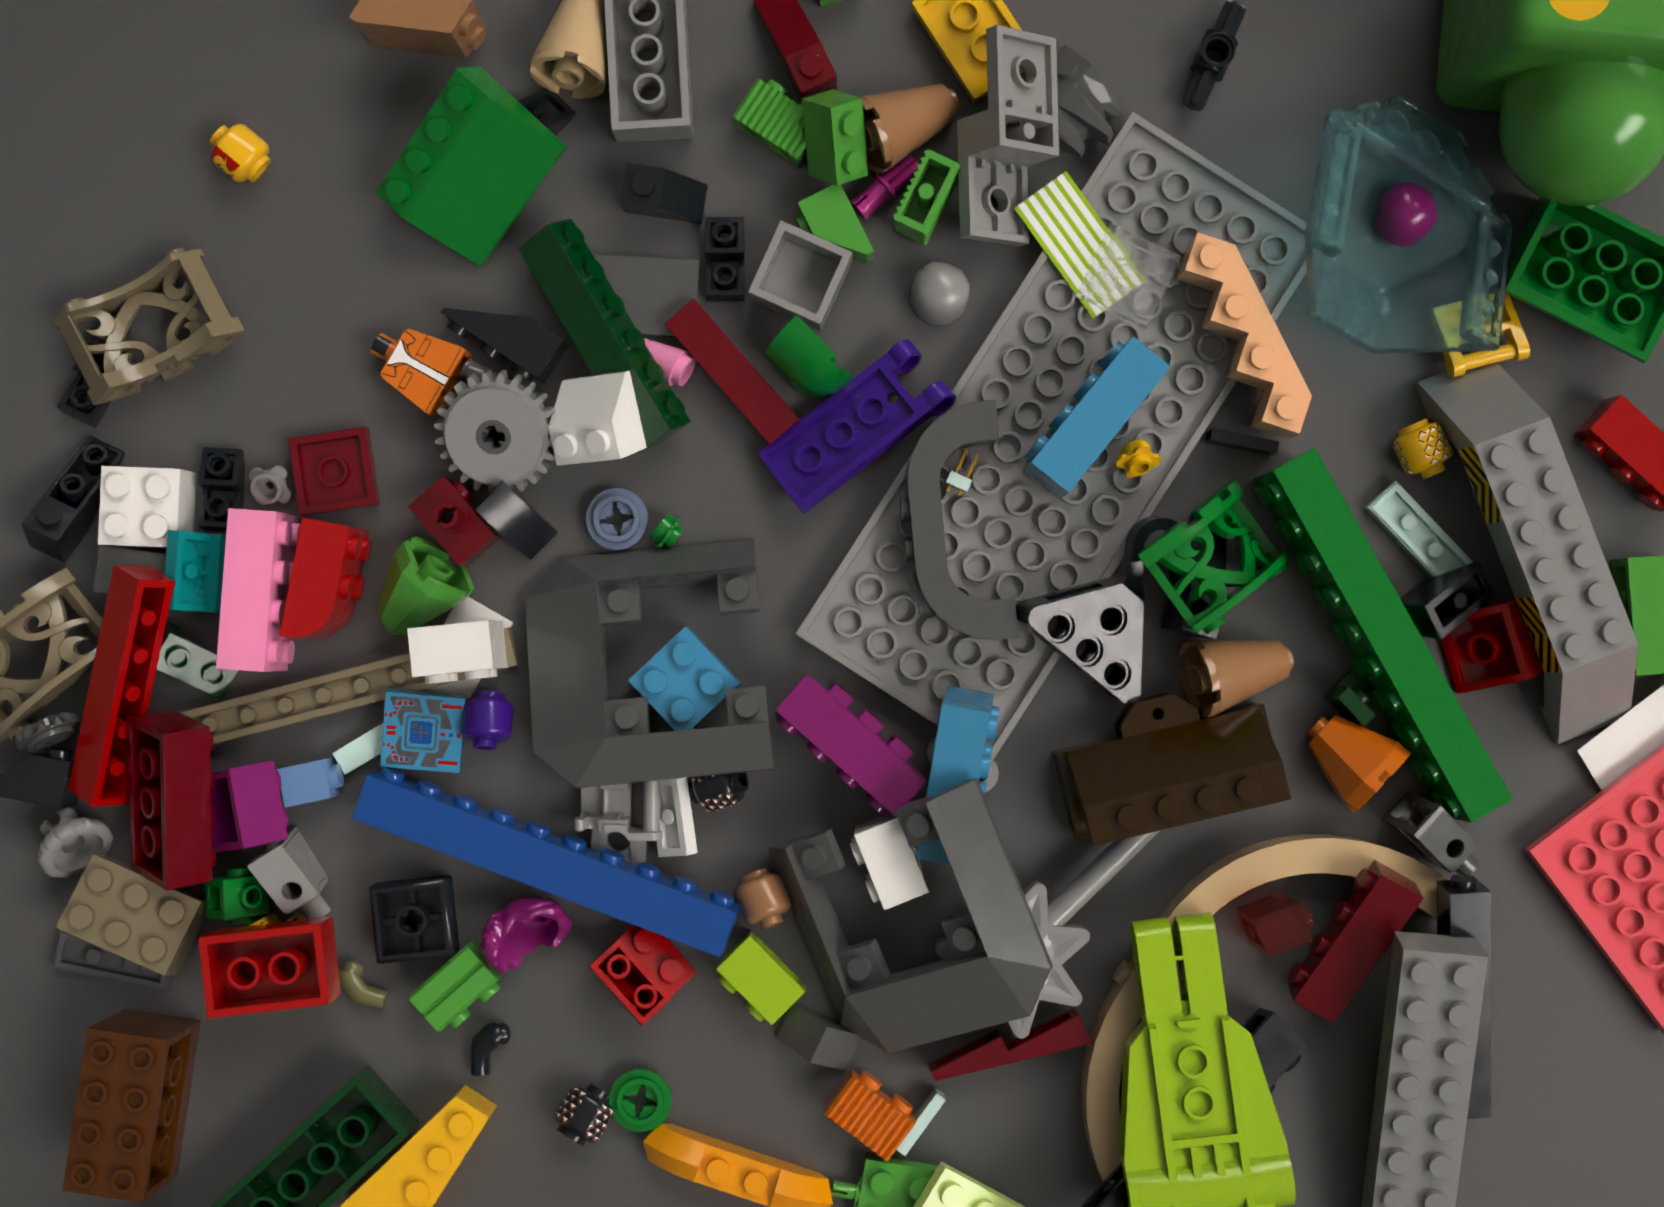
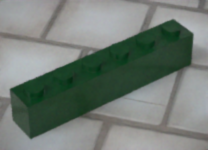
[518,219,691,452]

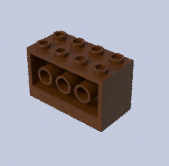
[62,1009,201,1203]

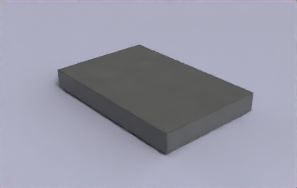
[593,254,700,338]

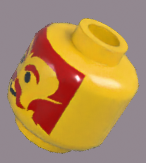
[209,124,271,183]

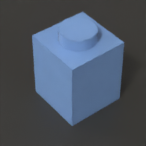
[277,757,344,808]

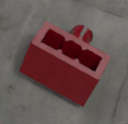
[408,476,501,567]

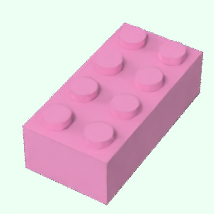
[216,508,301,672]

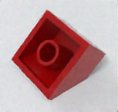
[1440,597,1544,694]

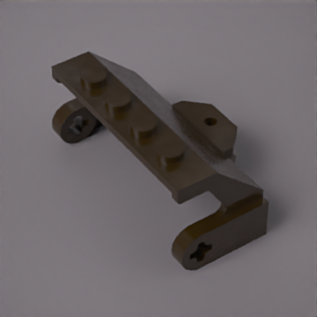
[1052,693,1291,846]

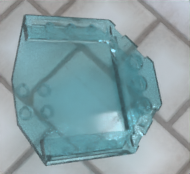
[1305,94,1512,354]

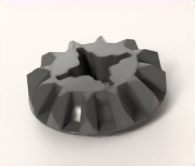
[15,712,81,752]

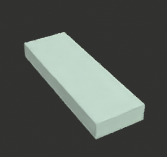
[1364,481,1473,578]

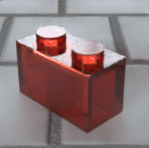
[1237,892,1314,957]

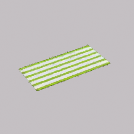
[1014,171,1146,319]

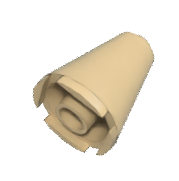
[530,0,608,99]

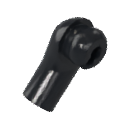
[471,1022,511,1076]

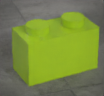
[716,930,806,1025]

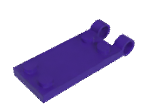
[757,339,956,514]

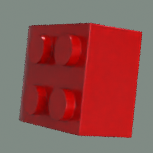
[279,517,373,638]

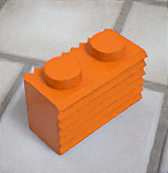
[824,1069,916,1161]

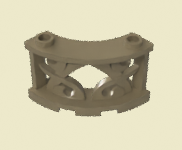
[53,248,245,405]
[0,568,102,742]

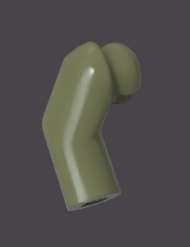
[339,961,389,1010]

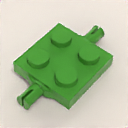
[831,1153,938,1207]

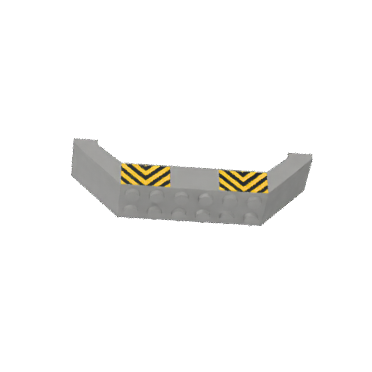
[1414,363,1638,744]

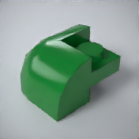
[764,315,853,399]

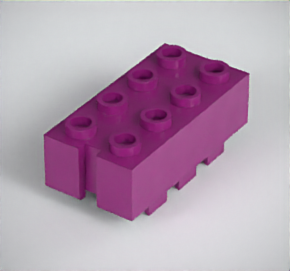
[775,674,926,817]

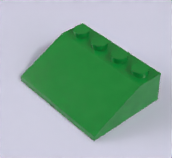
[375,66,567,267]
[1503,197,1664,363]

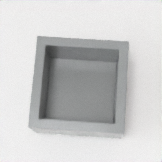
[748,220,853,332]

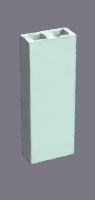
[332,723,383,775]
[897,1088,946,1156]

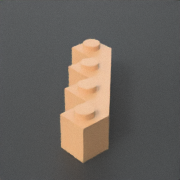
[1177,232,1312,439]

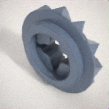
[586,488,649,550]

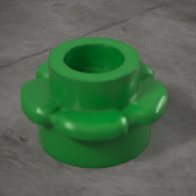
[650,513,684,549]

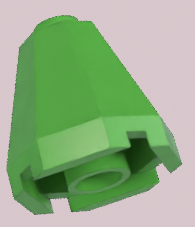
[377,536,475,636]

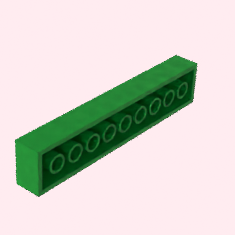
[1253,448,1513,823]

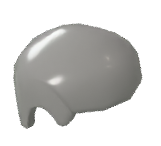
[910,261,970,325]

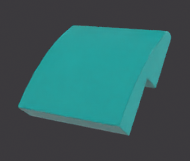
[164,530,226,613]

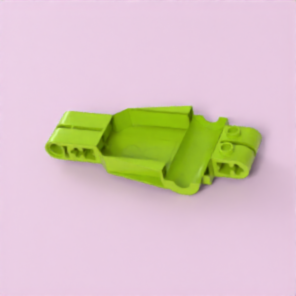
[1119,912,1296,1207]

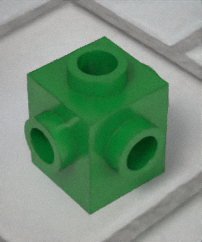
[204,866,271,925]

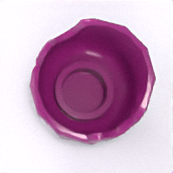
[1375,182,1438,247]

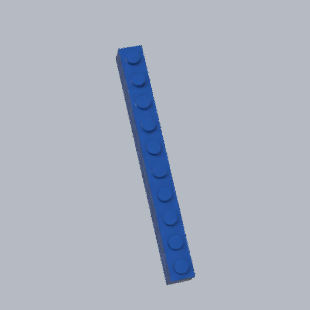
[352,767,741,958]

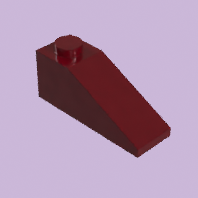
[753,0,837,103]

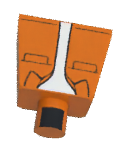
[370,328,473,419]

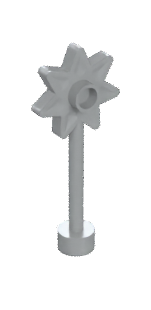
[934,830,1161,1039]

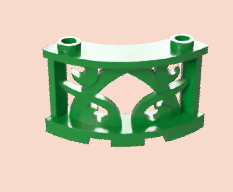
[1138,478,1289,634]

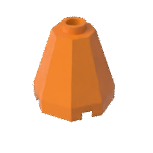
[1307,715,1411,813]

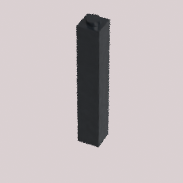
[1437,874,1491,1119]

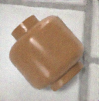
[735,868,792,930]

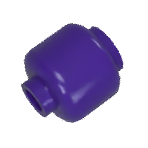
[460,691,514,750]

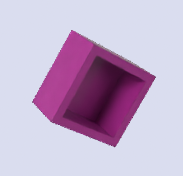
[211,760,289,853]

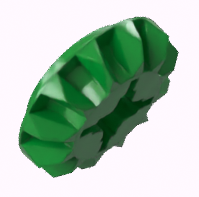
[609,1068,672,1132]

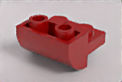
[588,925,697,1026]

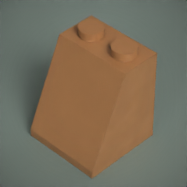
[349,0,487,58]

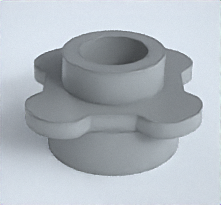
[249,465,292,505]

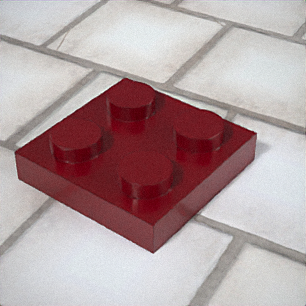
[288,427,380,516]

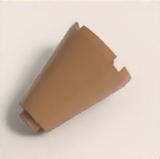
[858,84,959,174]
[1178,640,1294,718]

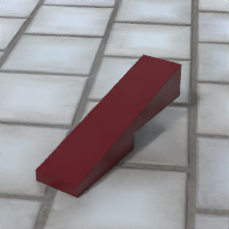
[664,298,799,444]
[929,1008,1093,1081]

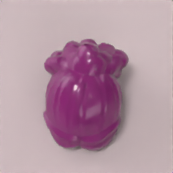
[480,896,572,973]

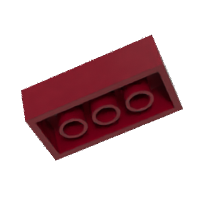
[127,710,216,891]

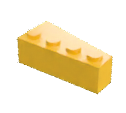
[339,1085,498,1207]

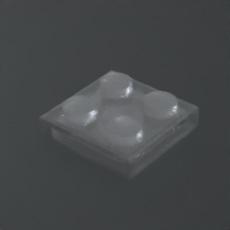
[1075,223,1181,329]

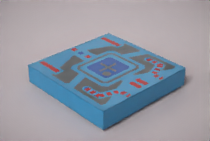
[380,688,467,773]

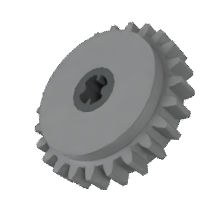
[434,370,555,493]

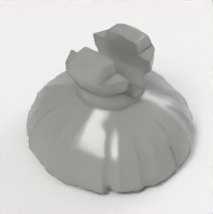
[38,807,114,878]

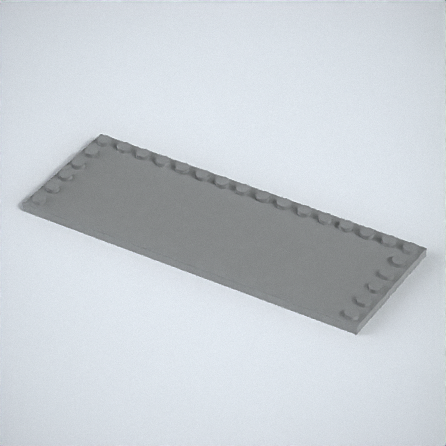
[796,112,1329,761]

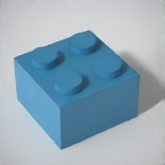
[628,626,742,731]

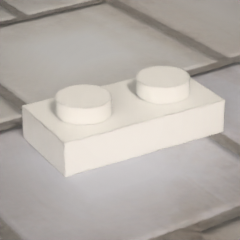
[656,778,698,857]

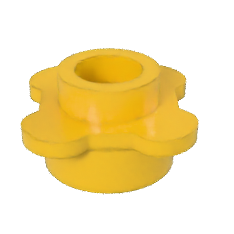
[1115,440,1161,478]

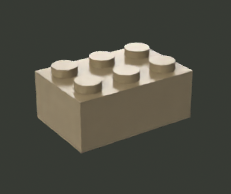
[55,854,206,976]

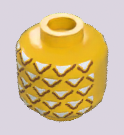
[1393,418,1453,479]

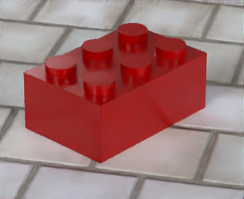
[198,916,341,1019]

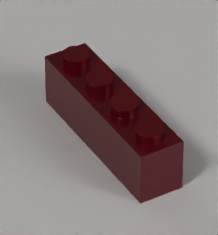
[1288,860,1424,1024]

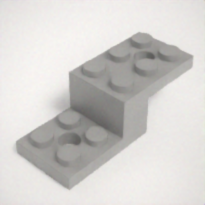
[957,25,1059,246]

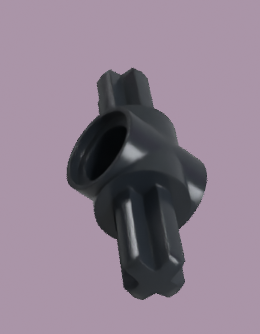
[1182,0,1246,111]

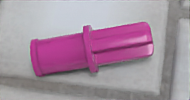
[850,155,919,221]

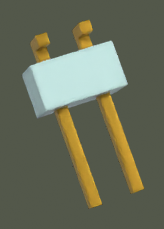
[945,448,980,497]

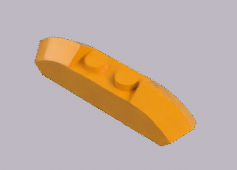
[643,1123,833,1207]

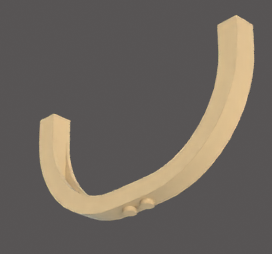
[1081,834,1449,1182]

